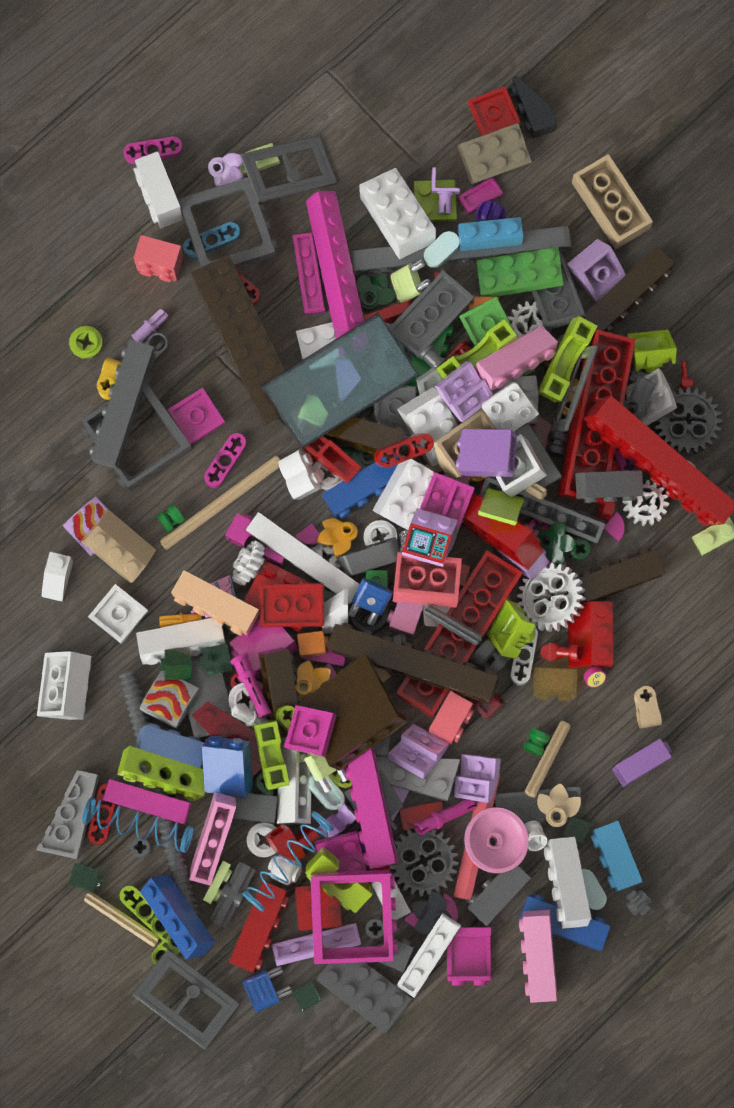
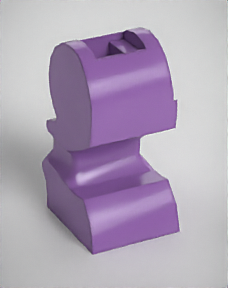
[317,803,356,838]

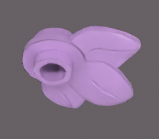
[208,153,244,187]

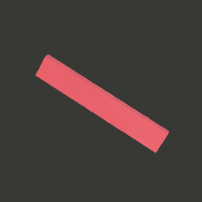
[453,773,500,900]

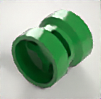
[156,504,185,533]
[523,729,550,757]

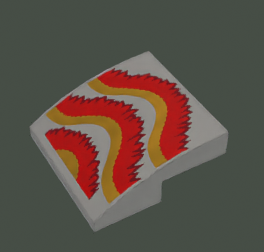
[140,671,199,729]

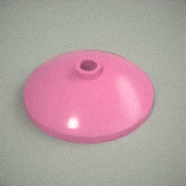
[464,807,529,873]

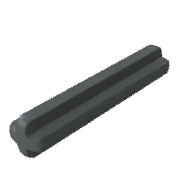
[424,605,482,646]

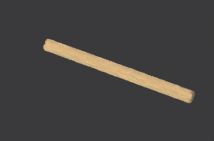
[160,456,280,550]

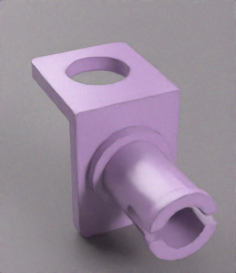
[431,167,460,214]

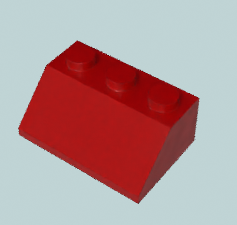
[244,561,311,632]
[568,601,613,669]

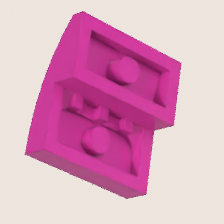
[419,472,474,528]

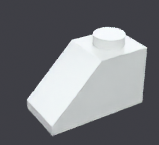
[42,552,73,602]
[322,589,348,634]

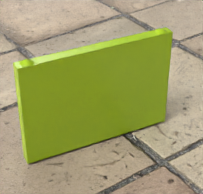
[478,488,524,525]

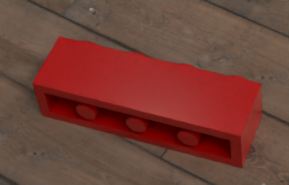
[229,882,289,973]

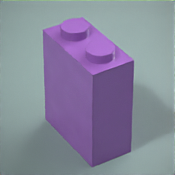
[456,429,517,477]
[612,739,672,788]

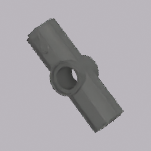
[623,376,657,420]
[209,862,256,928]

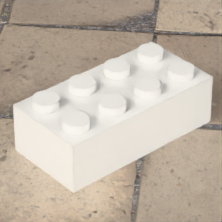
[359,168,436,260]

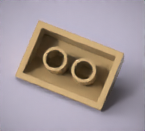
[434,409,498,480]
[81,509,156,583]

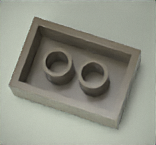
[457,123,532,184]

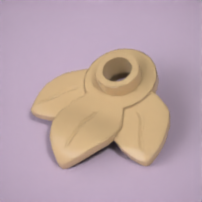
[537,784,581,827]

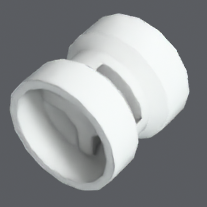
[524,821,547,851]

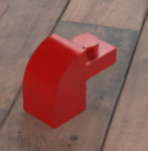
[265,824,319,860]

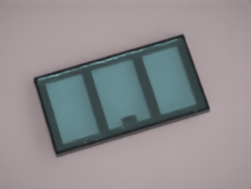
[261,312,419,449]

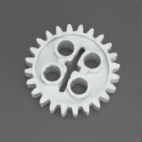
[517,563,586,632]

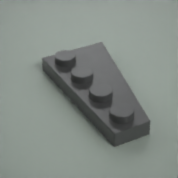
[495,786,582,824]

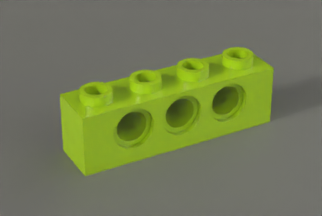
[117,746,205,801]

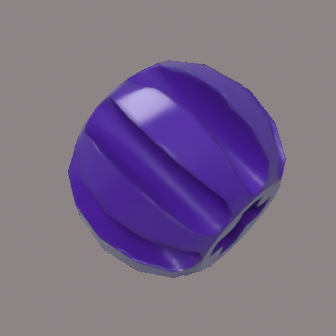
[476,201,506,222]

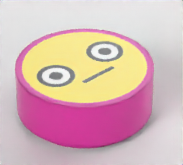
[584,667,606,688]

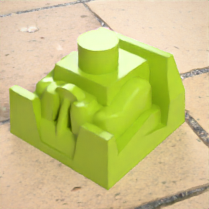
[627,330,677,373]
[487,599,536,659]

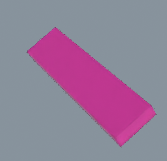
[292,232,325,315]
[103,779,191,824]

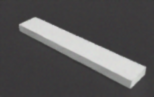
[246,512,360,604]

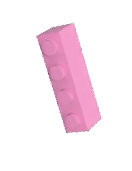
[475,325,558,392]
[189,792,236,886]
[519,910,557,1003]

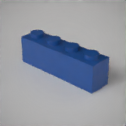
[322,457,398,519]
[140,874,215,959]
[518,894,610,951]

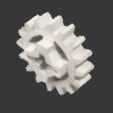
[508,301,552,339]
[622,480,669,526]
[232,541,265,586]

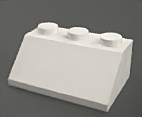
[37,652,91,720]

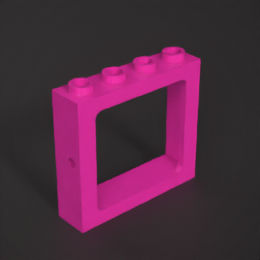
[310,870,398,964]

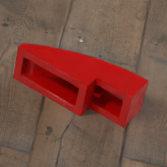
[298,427,361,483]

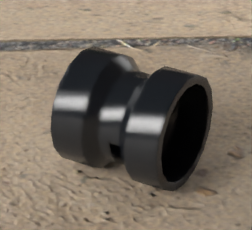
[545,431,570,456]

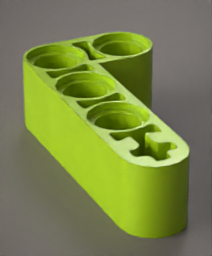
[120,886,181,964]

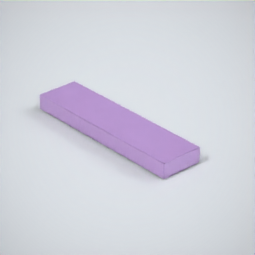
[272,923,361,966]

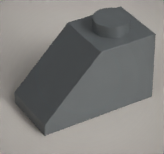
[378,937,414,972]

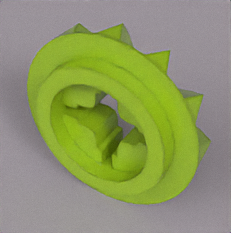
[69,326,102,359]

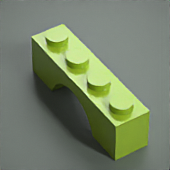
[538,316,597,402]
[436,319,518,380]

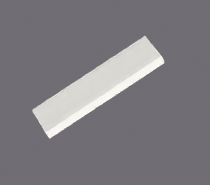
[396,913,461,998]

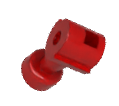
[540,642,583,661]

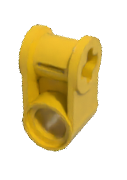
[97,357,122,400]

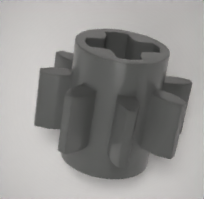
[625,890,652,916]

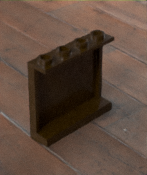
[298,655,408,771]

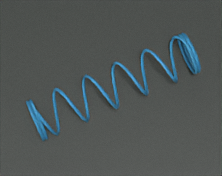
[82,797,193,853]
[242,811,334,912]

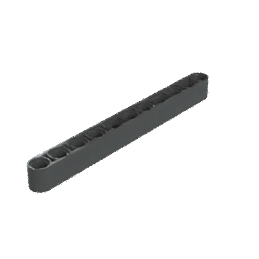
[349,226,572,276]

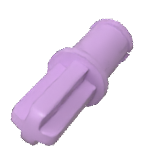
[131,309,169,343]

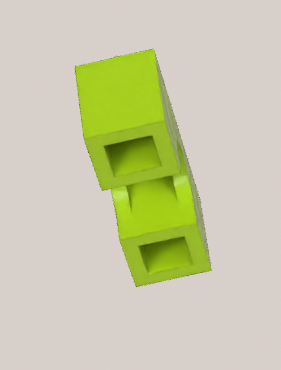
[253,720,290,790]
[306,847,373,913]

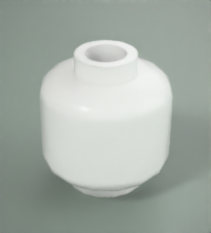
[268,855,302,885]

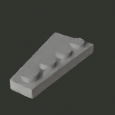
[376,756,460,802]
[36,770,99,860]

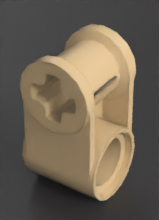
[634,686,662,729]

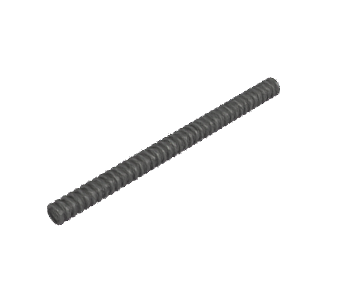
[119,670,202,921]

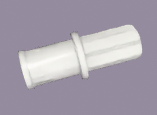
[231,704,270,727]

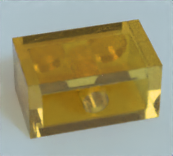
[532,667,577,701]

